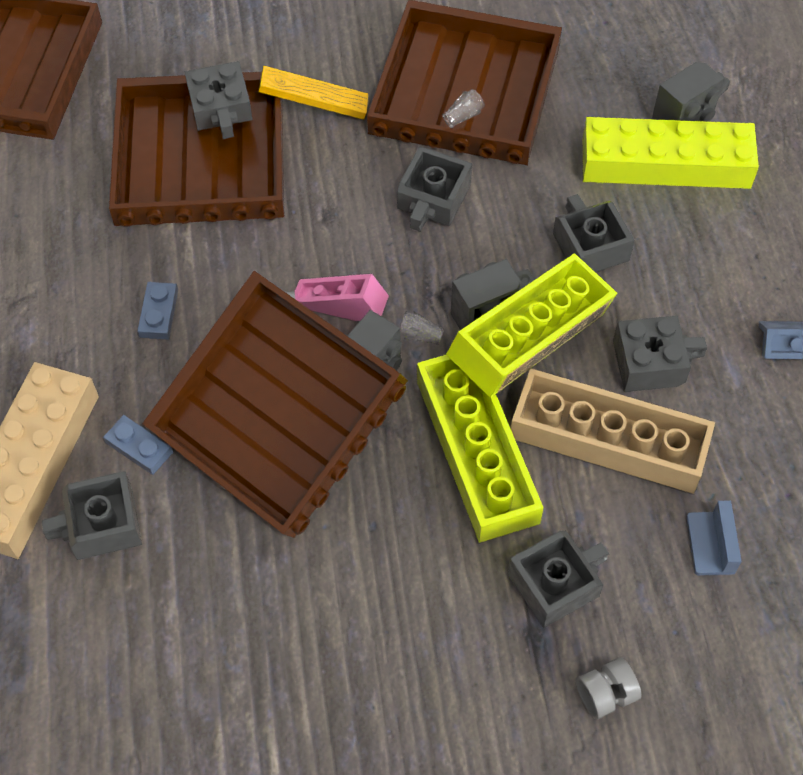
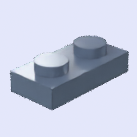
[137,282,178,340]
[103,415,173,475]

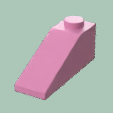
[295,274,389,321]

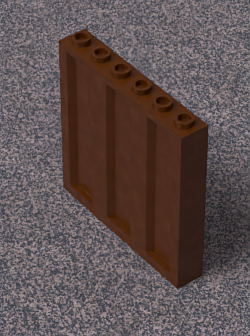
[0,0,102,140]
[367,0,562,166]
[109,72,285,226]
[142,271,408,538]

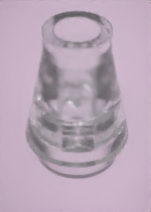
[442,89,485,128]
[400,311,445,345]

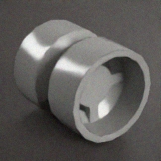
[576,657,642,720]

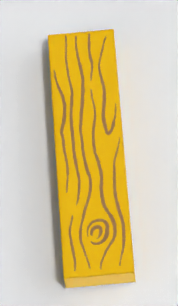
[259,66,368,120]

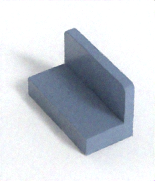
[759,321,803,359]
[686,500,742,576]

